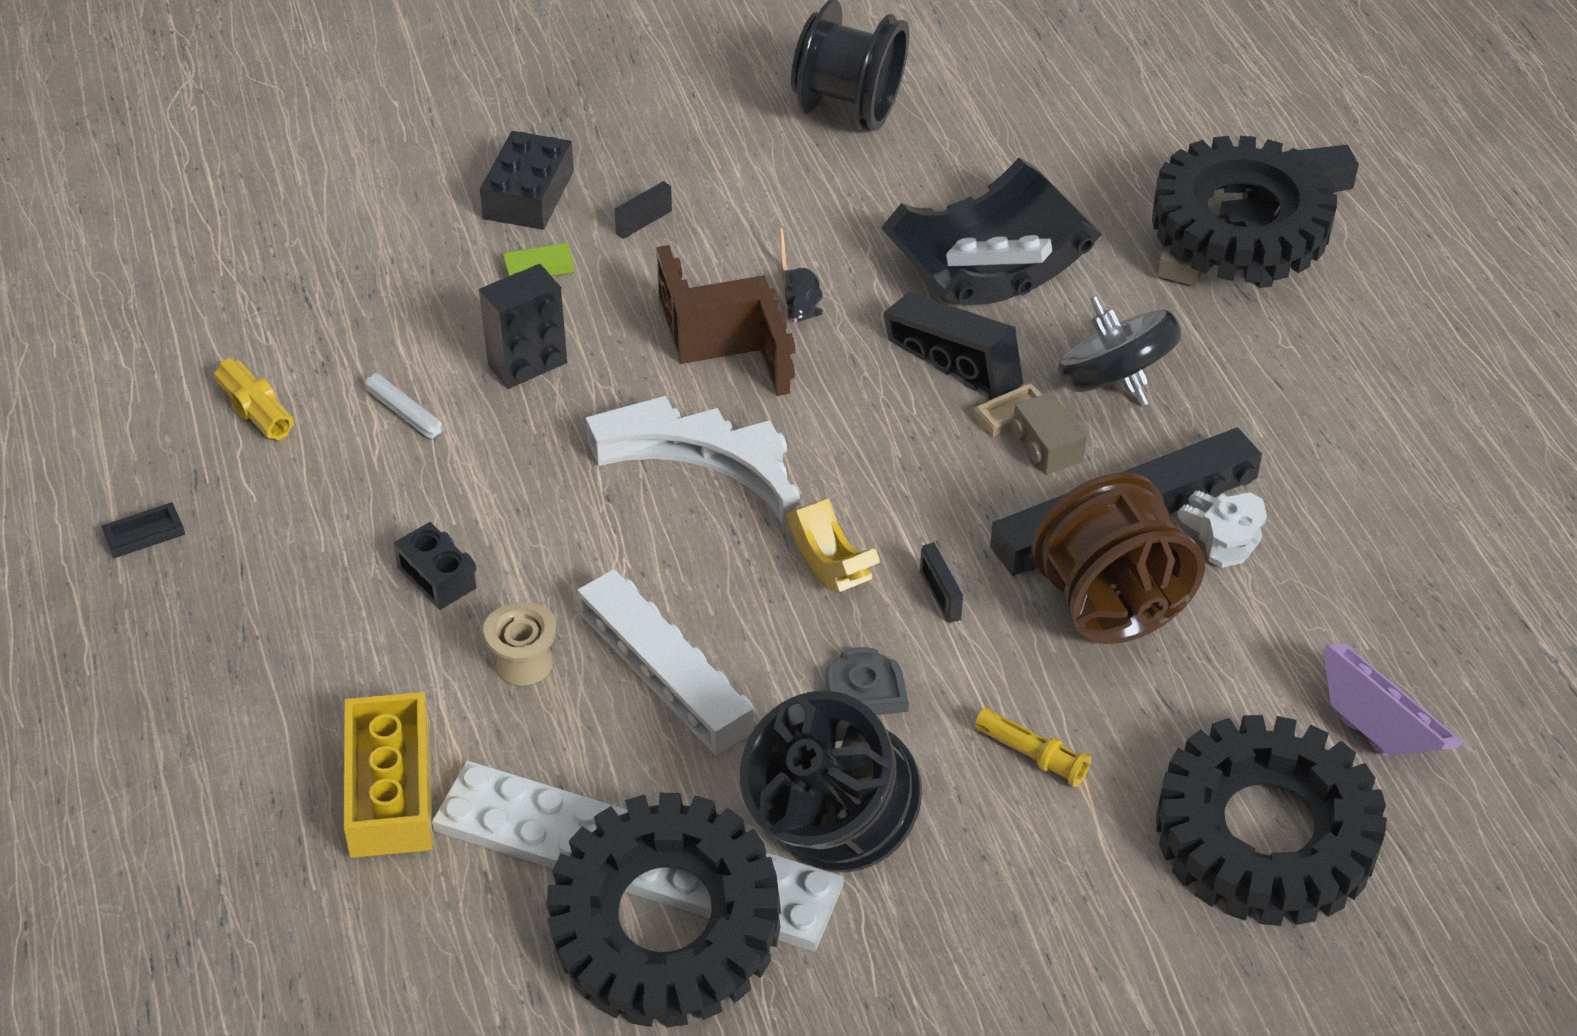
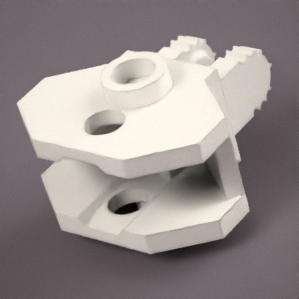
[1177,490,1267,568]

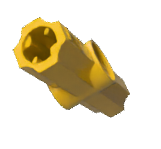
[214,358,294,441]

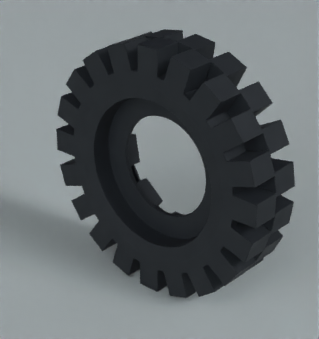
[1152,135,1337,282]
[1156,715,1387,926]
[546,792,781,1027]

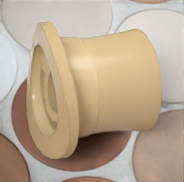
[483,602,556,686]

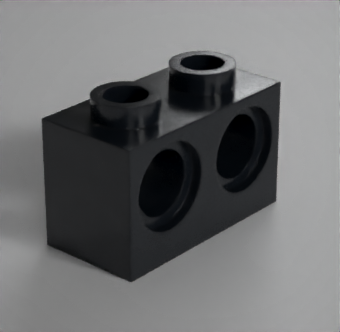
[393,522,477,610]

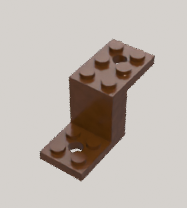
[656,245,795,396]

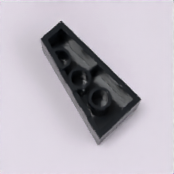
[883,292,1023,400]

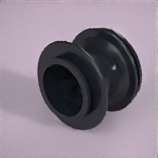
[791,0,910,131]

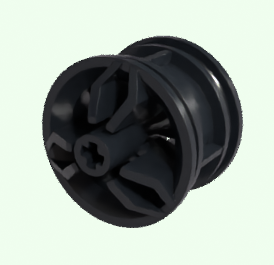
[740,691,922,873]

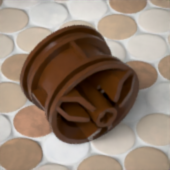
[1032,473,1205,644]

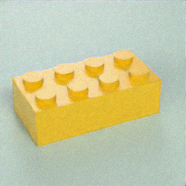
[344,692,433,858]

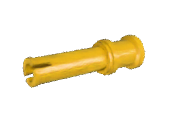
[974,707,1092,787]

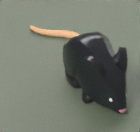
[779,228,823,323]

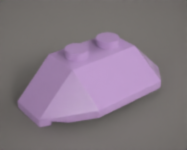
[1323,643,1464,756]

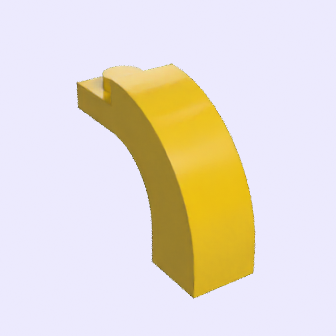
[785,498,880,592]

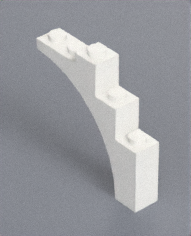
[585,396,800,525]

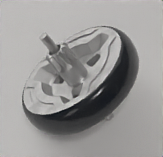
[1058,295,1181,406]

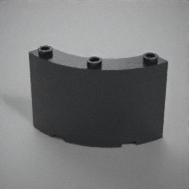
[881,157,1102,305]

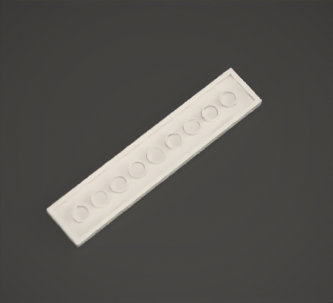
[432,760,844,952]

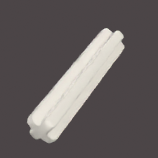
[365,373,443,439]

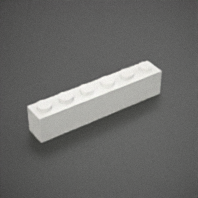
[577,569,755,756]

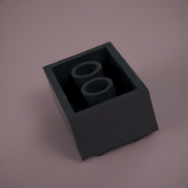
[480,131,574,230]
[479,263,568,389]

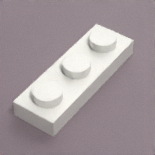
[946,235,1052,266]

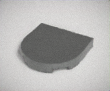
[825,647,909,715]

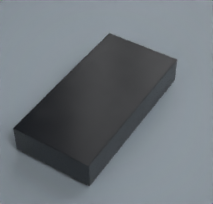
[615,181,672,239]
[101,502,185,558]
[920,542,963,623]

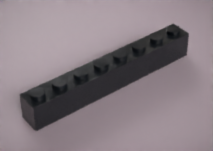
[990,427,1262,576]

